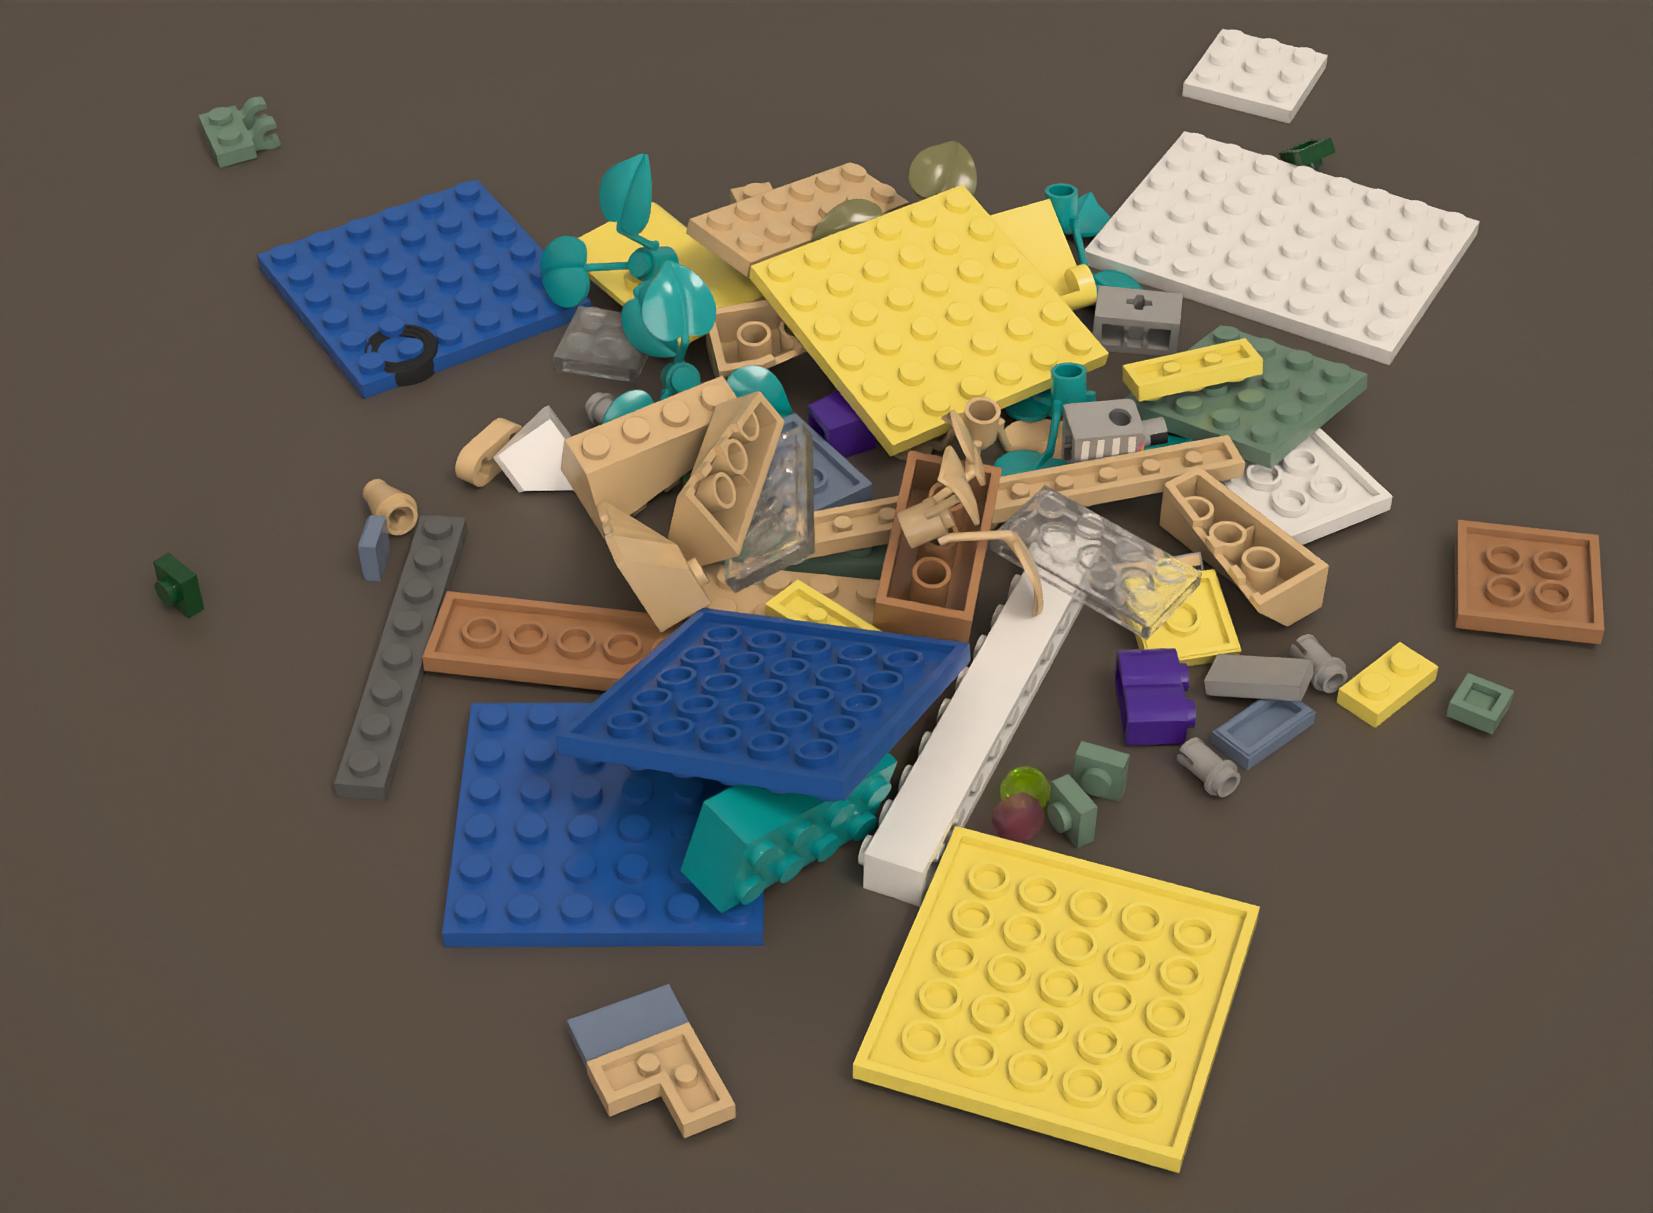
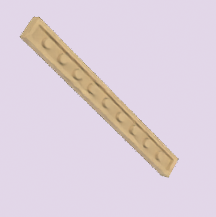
[792,435,1245,559]

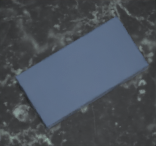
[1210,699,1316,771]
[567,984,689,1070]

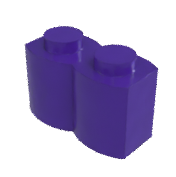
[1114,648,1196,745]

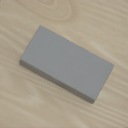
[1204,654,1314,701]

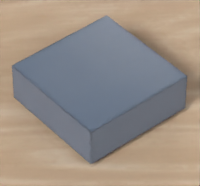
[358,515,391,582]

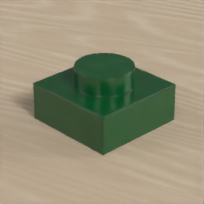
[1279,137,1336,169]
[153,552,204,618]

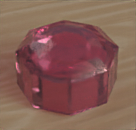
[992,793,1045,842]

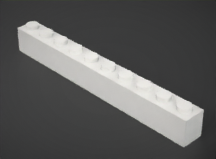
[858,529,1101,907]

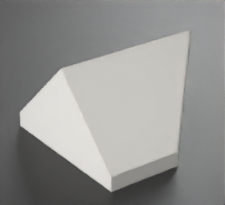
[493,405,573,493]

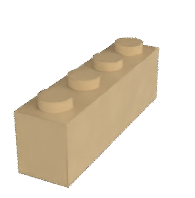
[561,375,737,539]
[668,391,785,566]
[1159,466,1329,627]

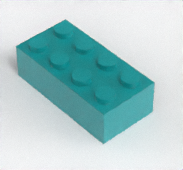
[680,753,898,913]

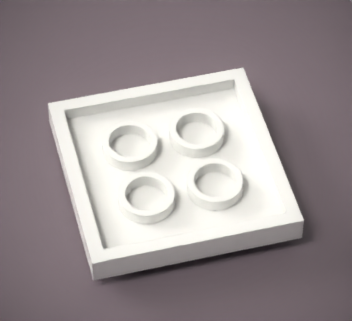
[1182,29,1328,124]
[1220,428,1393,545]

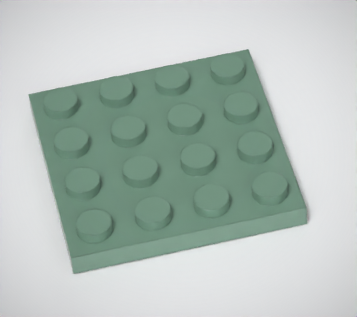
[1124,325,1368,469]

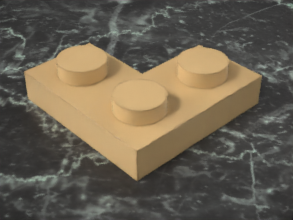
[586,1022,736,1138]

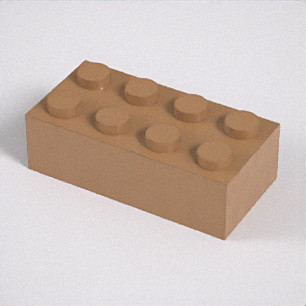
[872,450,1002,643]

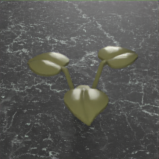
[811,141,977,243]

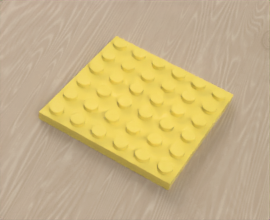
[749,185,1109,457]
[853,826,1260,1173]

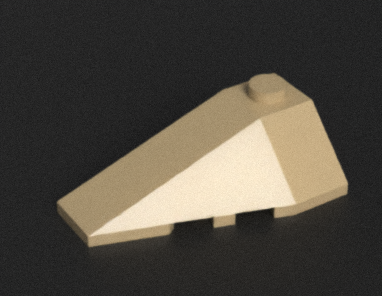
[705,300,807,377]
[597,500,711,632]

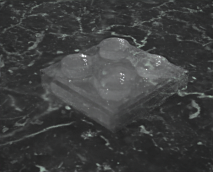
[553,306,649,383]

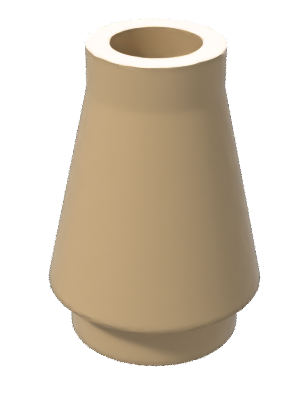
[363,479,418,535]

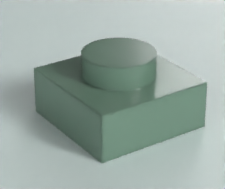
[1446,673,1514,735]
[1073,741,1130,802]
[1047,774,1098,849]

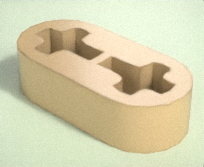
[455,418,523,487]

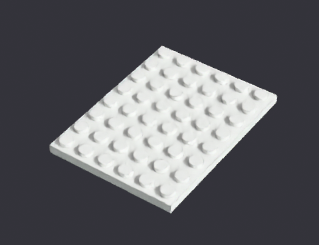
[1085,131,1480,365]

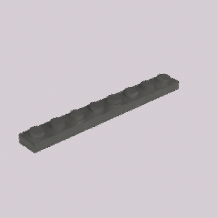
[334,514,468,801]

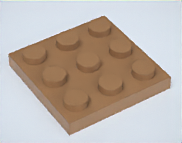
[1455,520,1605,644]

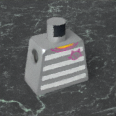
[1061,399,1168,464]

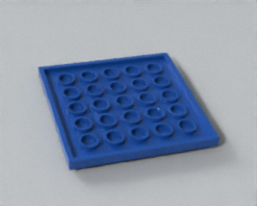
[257,179,592,399]
[556,608,971,802]
[442,703,764,947]

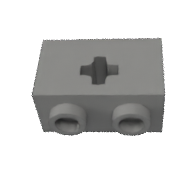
[1093,286,1183,357]

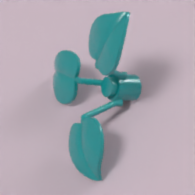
[540,154,679,357]
[1045,183,1143,306]
[601,261,793,425]
[993,362,1192,477]

